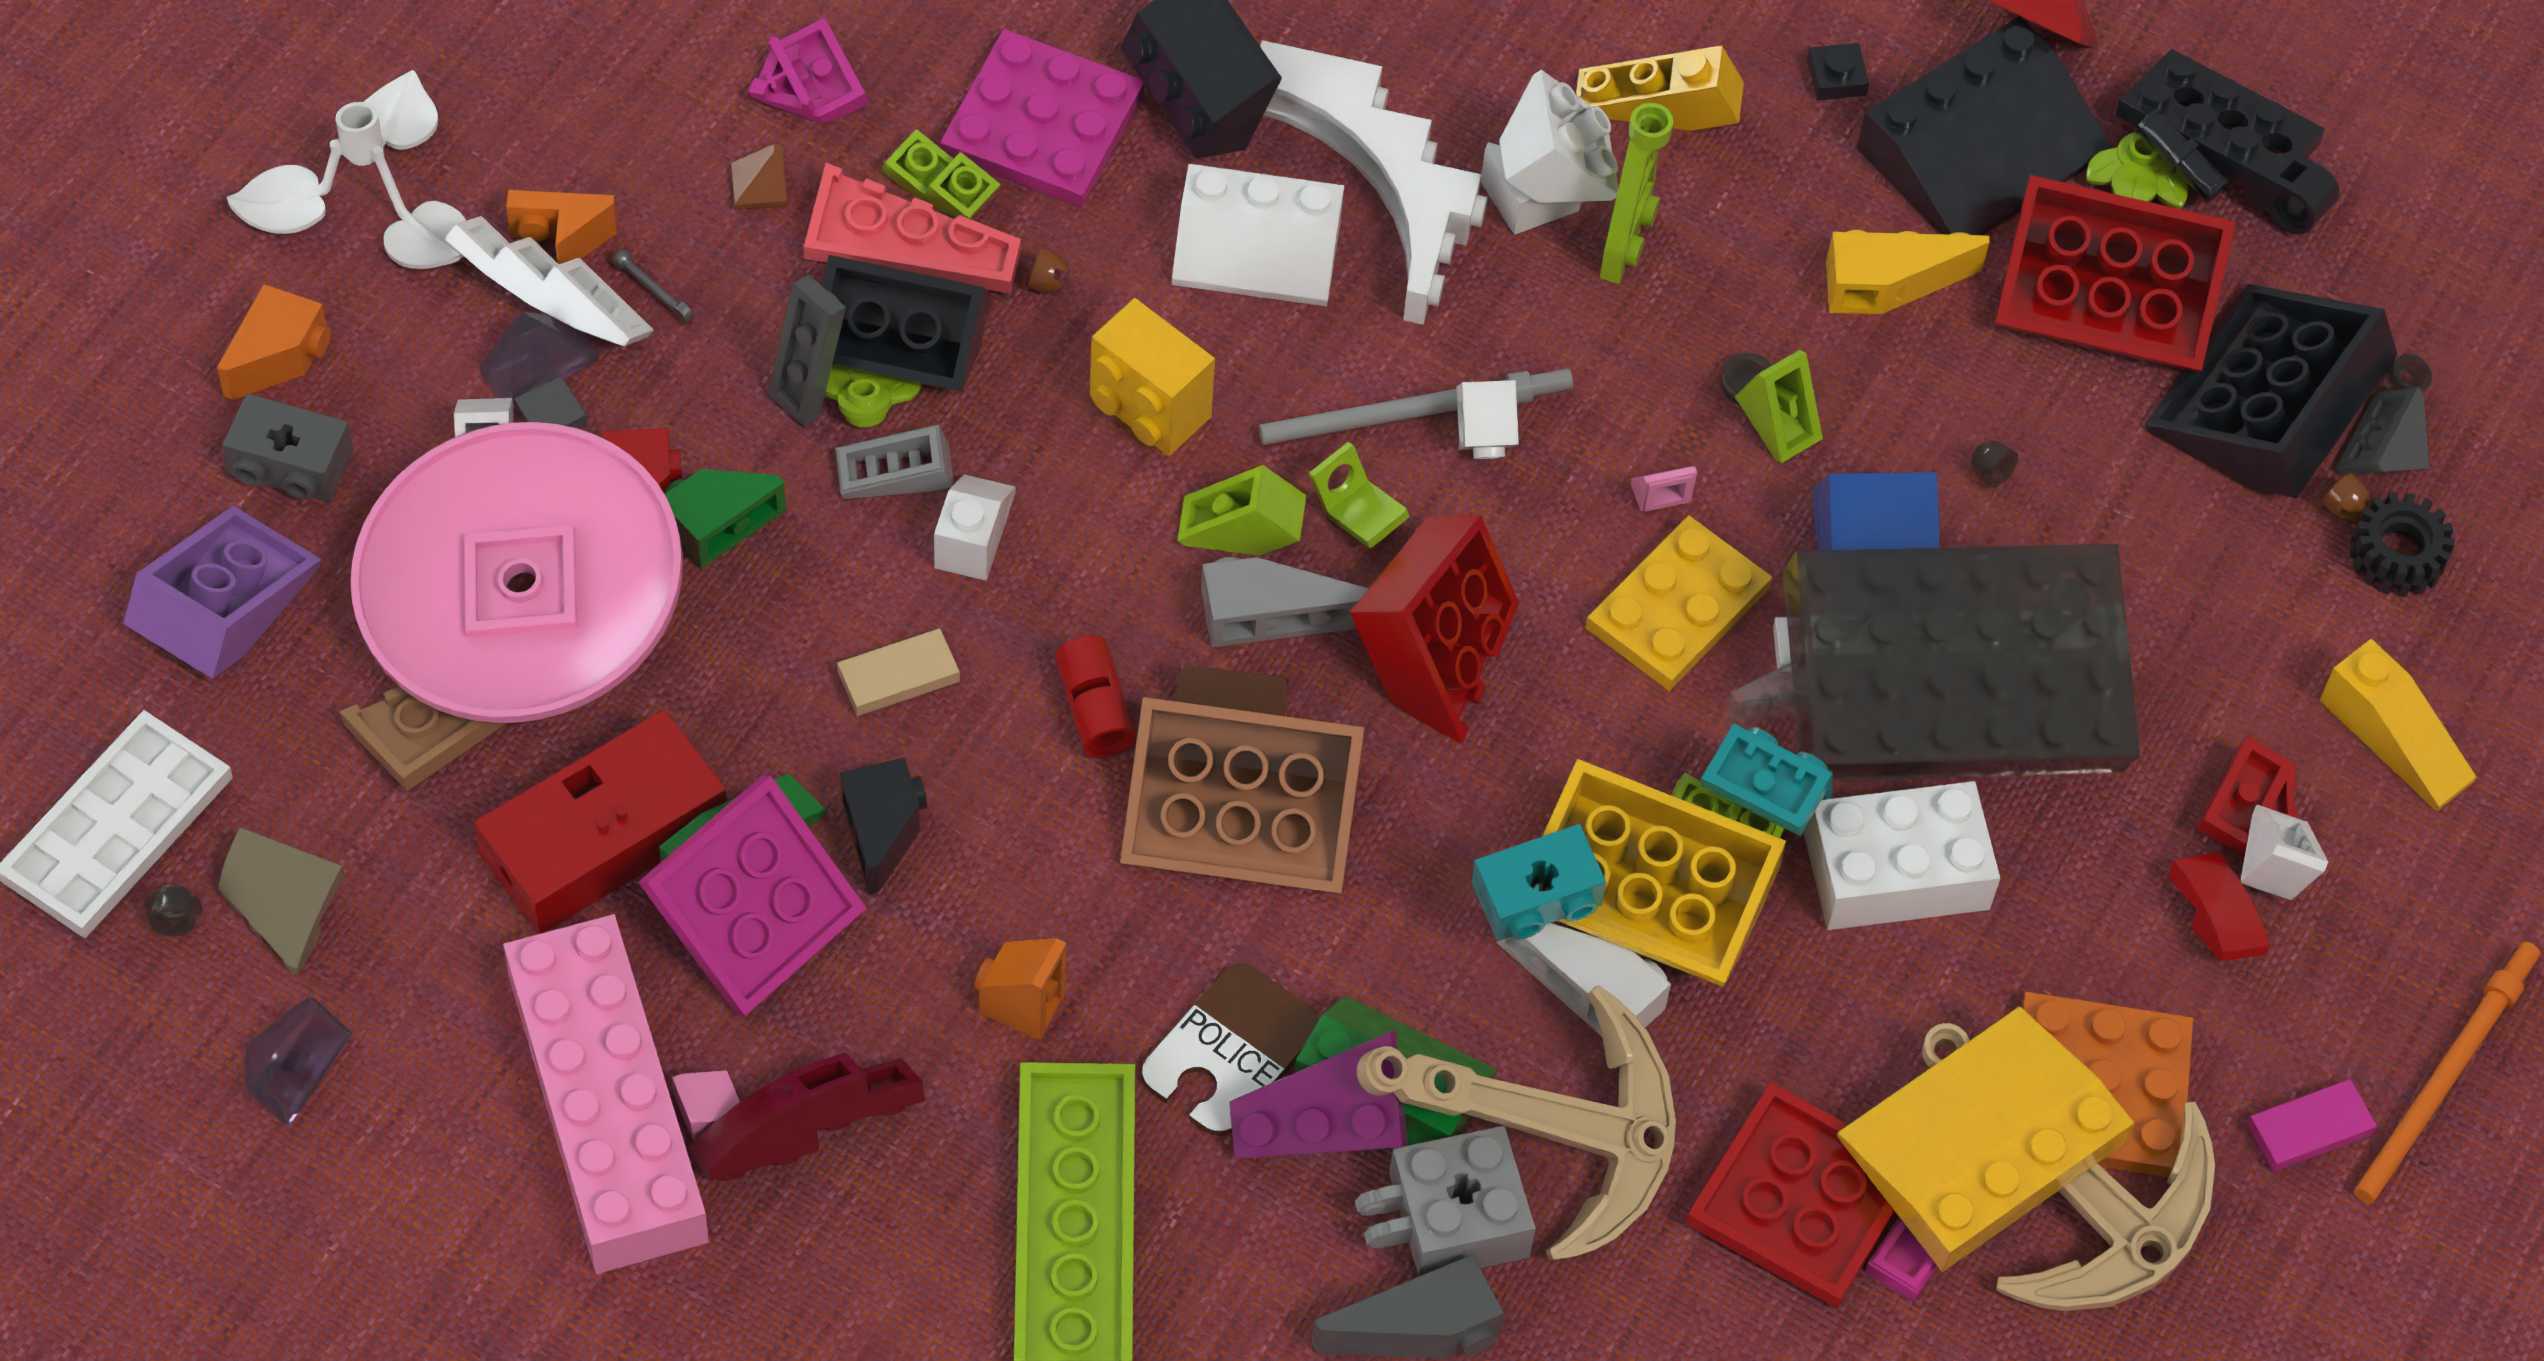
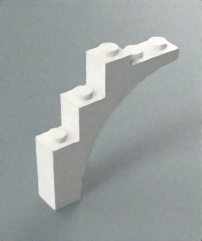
[1260,40,1488,325]

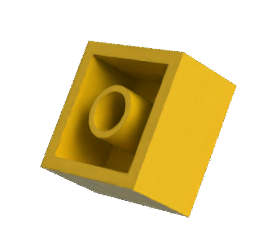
[1090,298,1215,456]

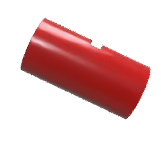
[1054,635,1137,758]

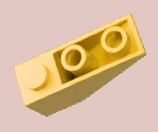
[1576,45,1744,131]
[1826,230,1990,314]

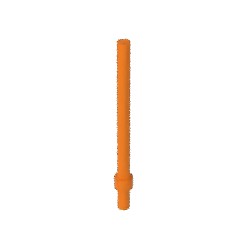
[2354,942,2541,1204]

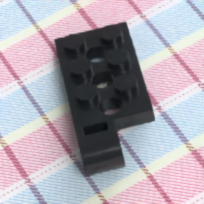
[2116,49,2339,234]

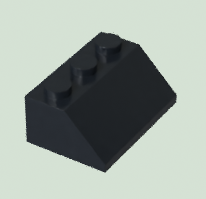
[1121,0,1282,159]
[822,255,991,392]

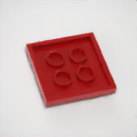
[1685,1082,1895,1309]

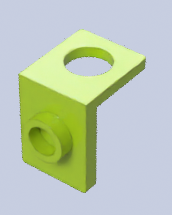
[1309,442,1410,548]

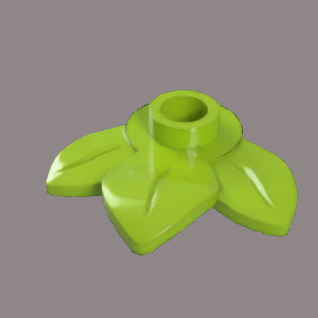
[2086,132,2188,209]
[825,365,922,427]

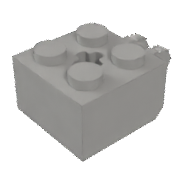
[1354,1125,1536,1276]

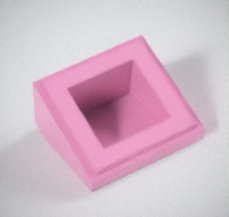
[1631,466,1697,512]
[671,1070,740,1142]

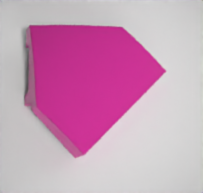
[748,17,870,124]

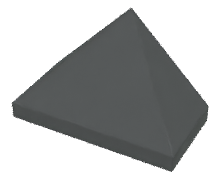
[2335,387,2429,476]

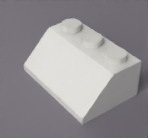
[1171,164,1344,307]

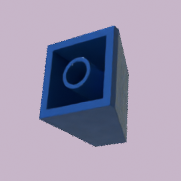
[1812,472,1942,617]

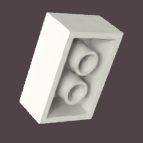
[1804,781,2000,930]

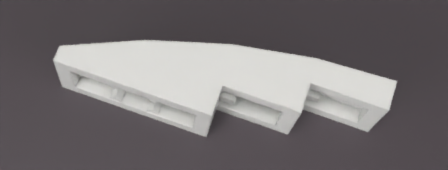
[445,216,654,346]

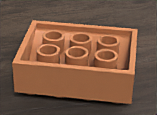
[1120,697,1365,894]

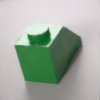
[663,469,786,569]

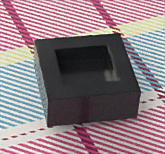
[1807,43,1870,101]

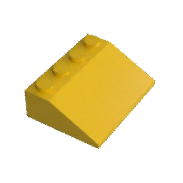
[1531,759,1786,987]
[1837,1006,2134,1272]

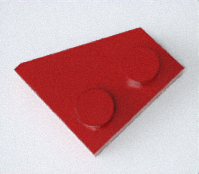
[2196,736,2297,857]

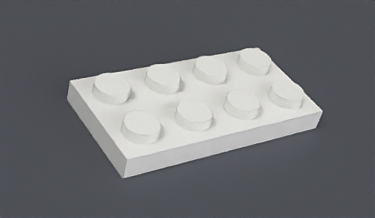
[0,710,233,939]

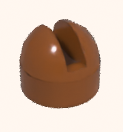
[1027,247,1069,293]
[2322,472,2370,520]

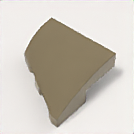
[218,827,345,976]

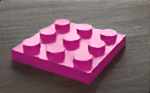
[940,29,1145,207]
[638,775,867,1016]

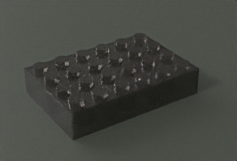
[1783,544,2141,781]

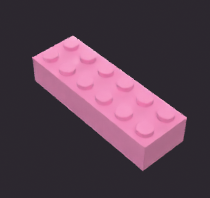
[503,914,709,1274]

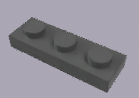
[768,275,846,427]

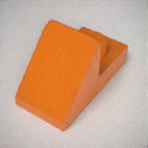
[506,190,617,264]

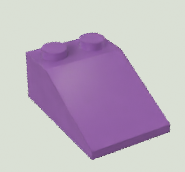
[123,506,322,679]

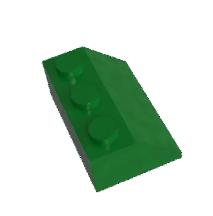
[1295,995,1497,1146]

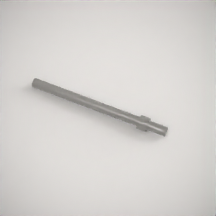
[1259,368,1573,445]

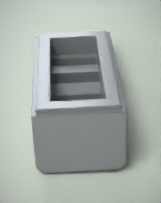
[835,424,954,499]

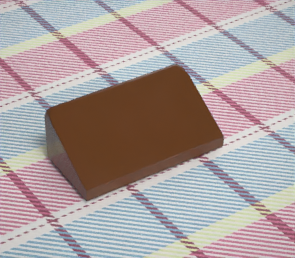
[1175,665,1289,716]

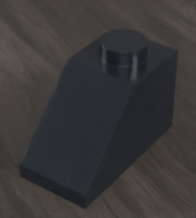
[840,757,927,894]

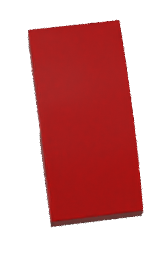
[2168,853,2270,962]

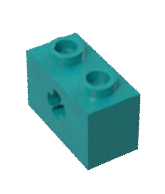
[1472,824,1606,942]

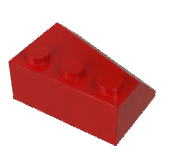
[1350,515,1519,744]

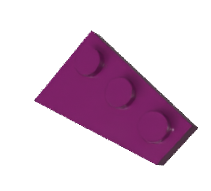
[1229,1029,1408,1159]

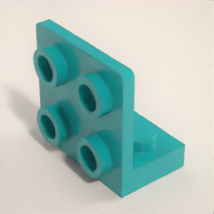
[1701,723,1833,836]

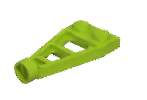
[1600,103,1673,284]

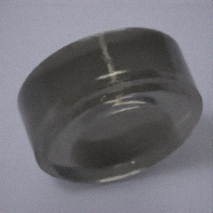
[1721,352,1772,405]

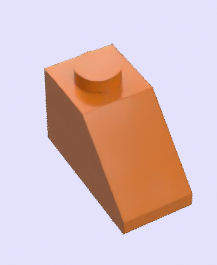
[217,284,331,400]
[974,938,1067,1040]

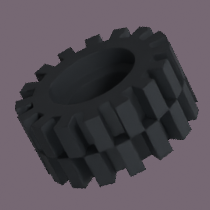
[2349,492,2455,597]

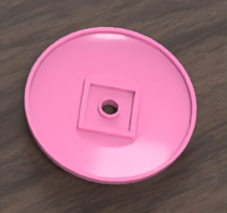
[351,422,683,723]

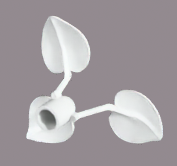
[227,70,466,269]

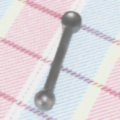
[611,249,694,324]

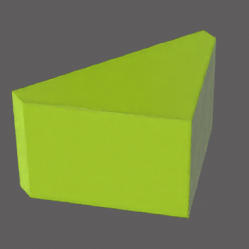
[1734,350,1823,463]

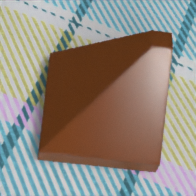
[731,144,787,209]

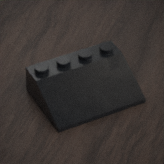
[1857,16,2112,235]
[2145,284,2398,498]

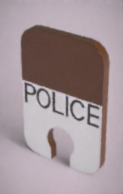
[1142,964,1318,1136]

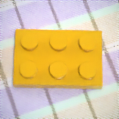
[1585,515,1773,691]

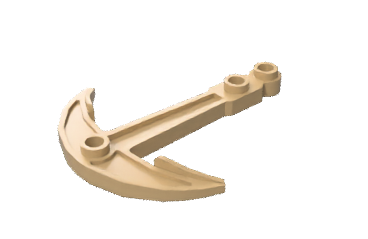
[1357,985,1676,1261]
[1922,1023,2215,1311]

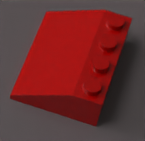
[1994,175,2236,373]

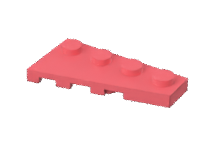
[804,163,1021,294]

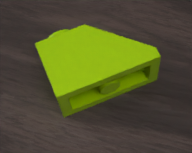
[1177,465,1306,556]

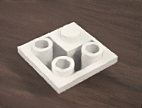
[1499,70,1618,203]

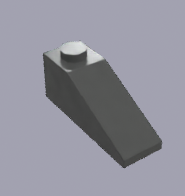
[1311,1254,1504,1359]

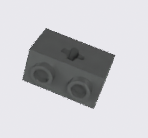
[222,393,354,503]

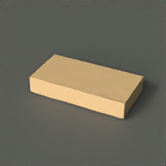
[837,628,960,716]

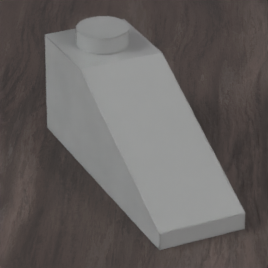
[1201,557,1369,648]

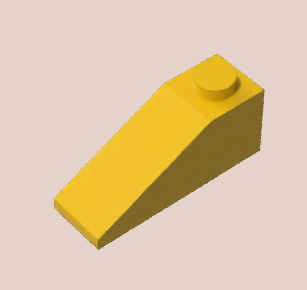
[2319,639,2477,812]

